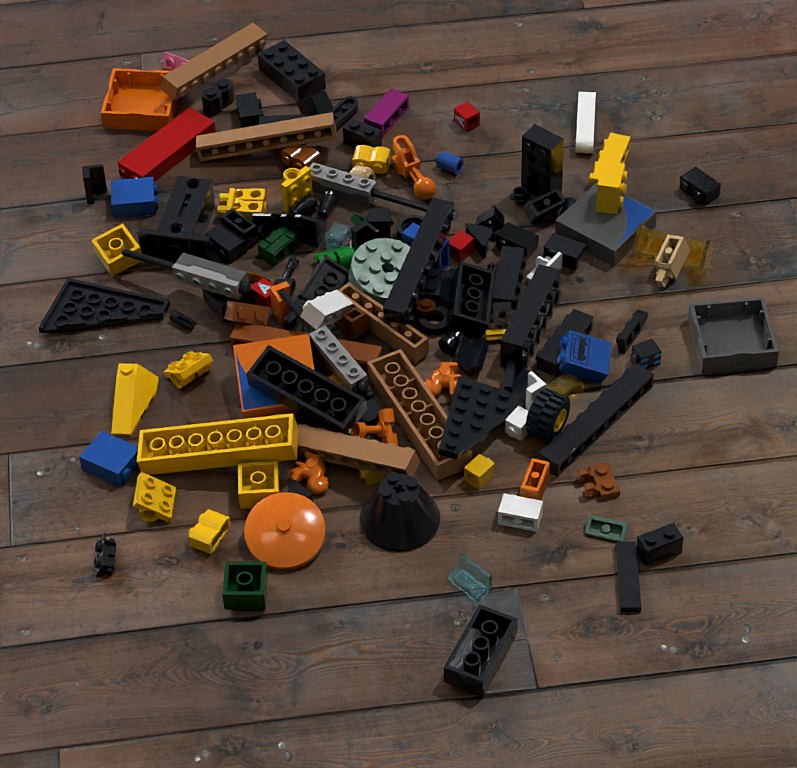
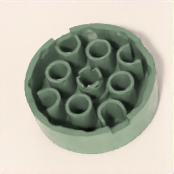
[348,238,410,306]

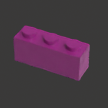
[363,89,409,138]

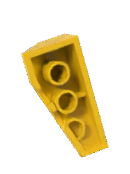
[111,363,159,436]

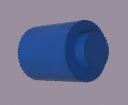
[436,151,464,175]

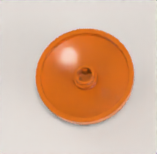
[244,492,326,571]

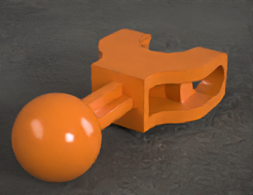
[392,135,436,200]

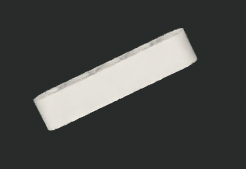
[575,92,596,154]

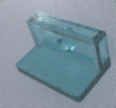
[448,554,492,603]

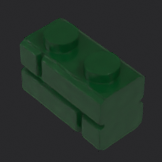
[257,226,299,267]

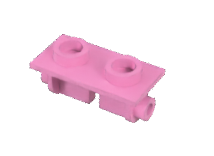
[163,52,189,71]

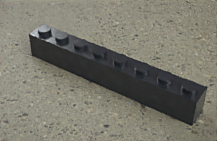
[383,198,457,325]
[539,363,654,477]

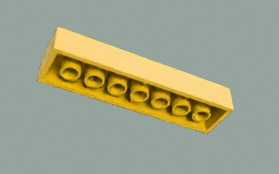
[137,413,298,475]

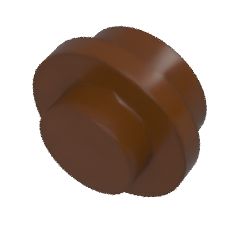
[417,299,436,316]

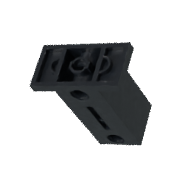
[137,176,215,263]

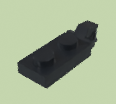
[616,309,648,353]

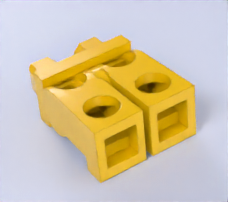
[217,188,267,221]

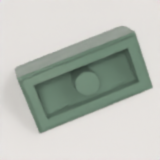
[584,514,629,542]

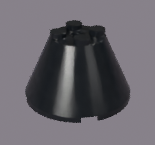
[360,472,440,552]

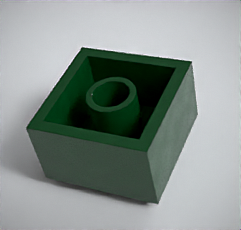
[222,562,268,610]

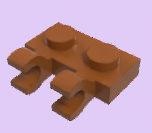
[577,462,620,500]

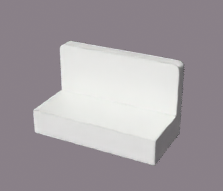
[526,371,546,411]

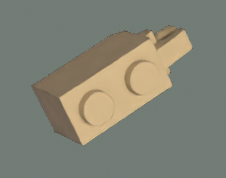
[655,235,690,288]

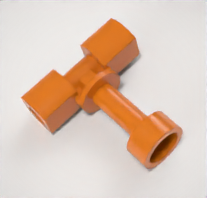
[352,408,398,446]

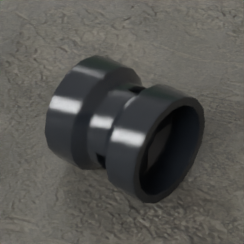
[438,329,462,355]

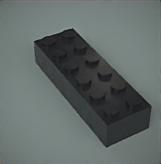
[500,264,562,370]
[246,345,367,435]

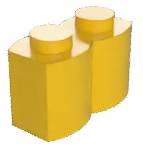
[352,145,391,174]
[187,509,231,554]

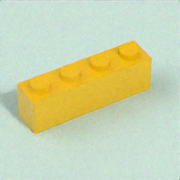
[588,133,631,187]

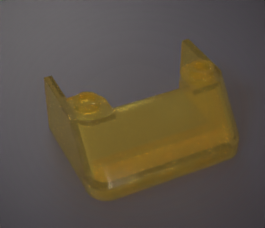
[631,223,716,275]

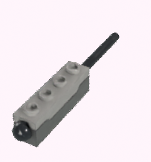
[309,162,429,212]
[122,249,251,300]
[279,290,369,394]

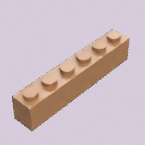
[338,282,429,364]

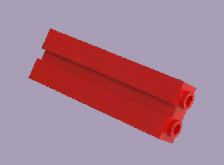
[117,107,216,182]

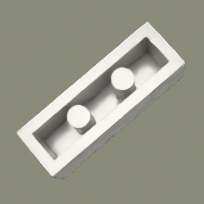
[300,290,353,330]

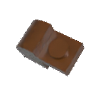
[334,307,369,341]

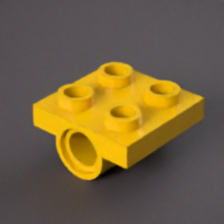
[281,166,313,213]
[163,351,213,389]
[133,472,176,522]

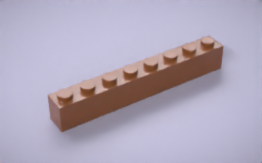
[230,322,382,374]

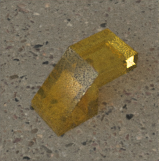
[546,374,587,397]

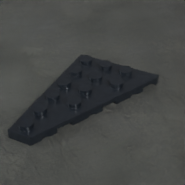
[38,278,170,333]
[438,376,526,460]

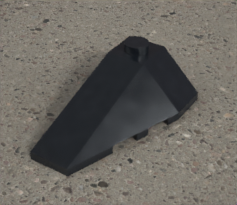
[252,213,327,248]

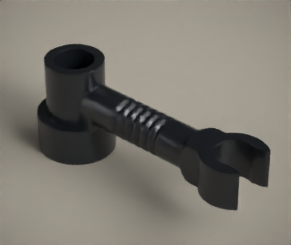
[274,254,300,294]

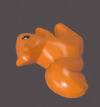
[424,362,462,399]
[289,451,329,494]

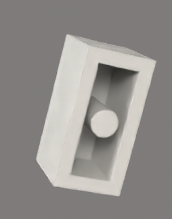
[498,494,543,532]

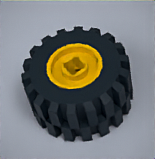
[526,388,570,442]

